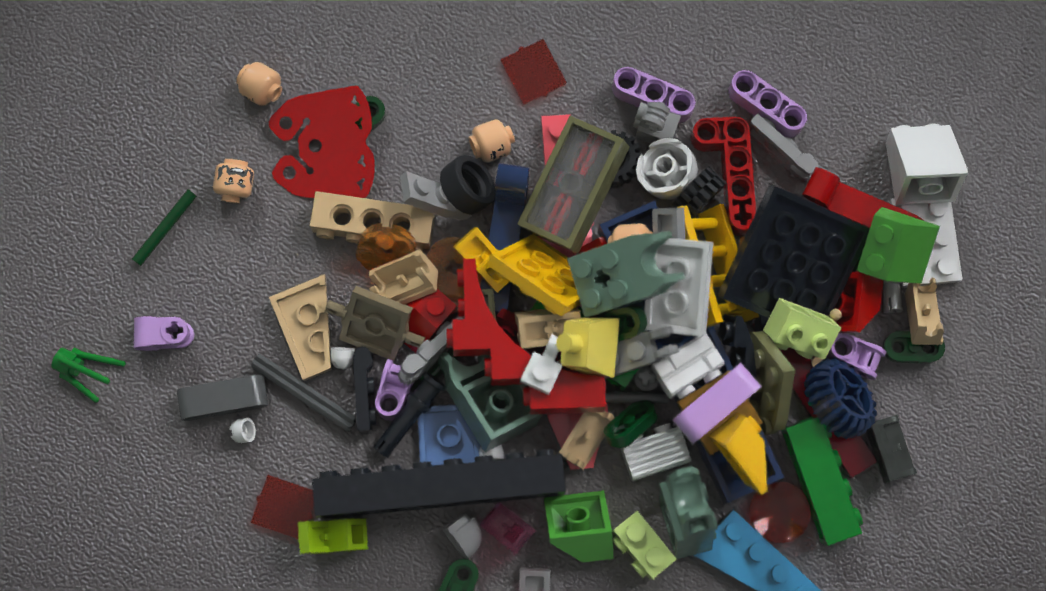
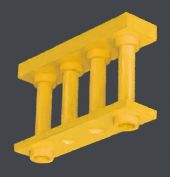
[677,204,759,329]

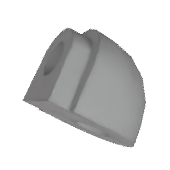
[442,513,482,559]

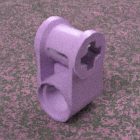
[134,316,194,351]
[827,333,887,380]
[375,359,413,421]

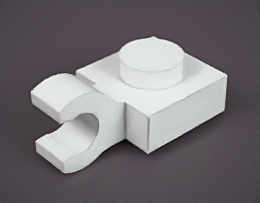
[520,335,562,395]

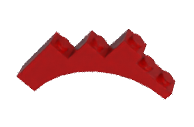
[446,259,606,415]

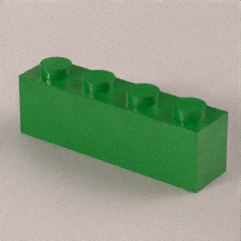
[781,416,863,546]

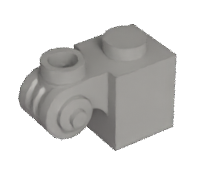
[633,102,681,144]

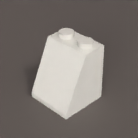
[886,124,968,205]

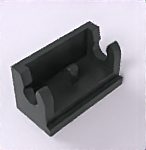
[867,415,917,483]

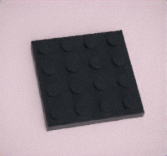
[717,183,870,318]

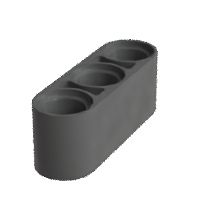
[177,375,268,421]

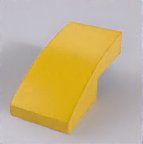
[453,227,510,293]

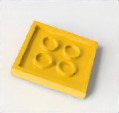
[487,234,581,316]

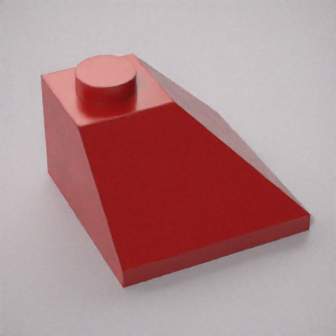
[834,272,884,333]
[404,289,458,354]

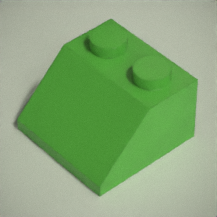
[857,207,940,284]

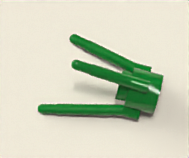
[51,347,126,403]

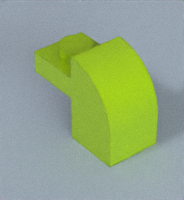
[298,519,368,554]

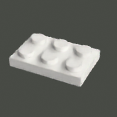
[889,198,963,288]
[644,238,713,337]

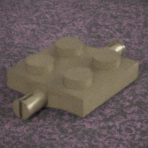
[325,286,425,361]

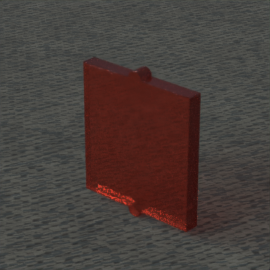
[500,39,567,105]
[251,475,314,539]

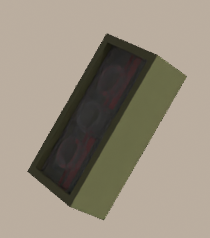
[517,115,630,254]

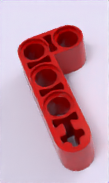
[690,117,756,236]
[802,167,924,228]

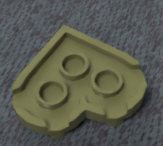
[749,331,795,435]

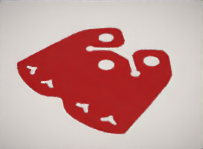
[269,85,375,198]

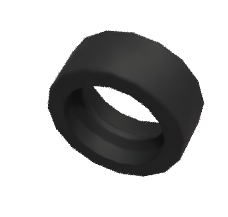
[440,155,495,215]

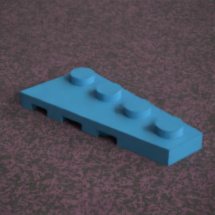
[692,509,821,591]

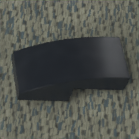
[720,314,756,378]

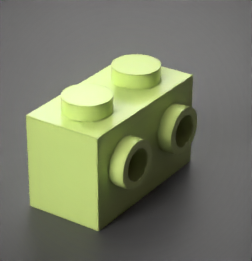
[763,298,841,360]
[612,511,677,580]

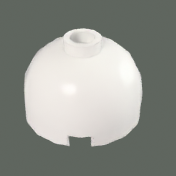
[636,138,698,200]

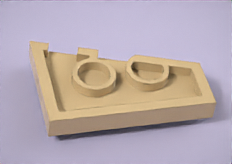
[269,274,332,381]

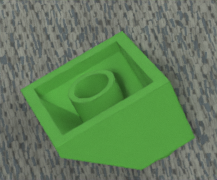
[544,490,614,563]

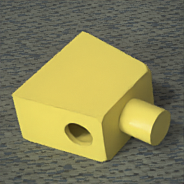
[556,316,620,378]

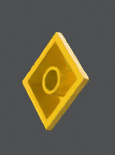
[709,413,767,495]

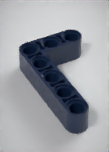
[480,163,529,315]

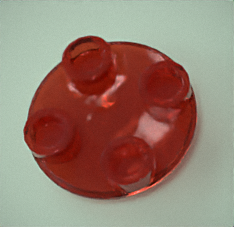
[749,482,811,543]

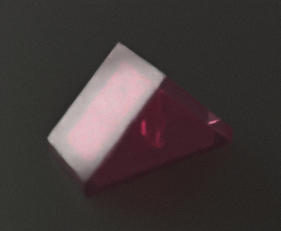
[480,502,536,556]

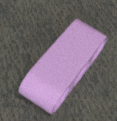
[612,67,695,123]
[728,70,807,138]
[673,363,761,444]

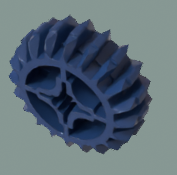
[803,358,877,440]

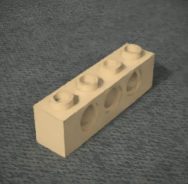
[310,191,435,252]

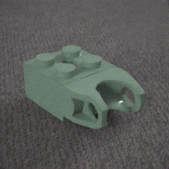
[567,231,685,318]
[438,352,542,453]
[659,466,718,559]

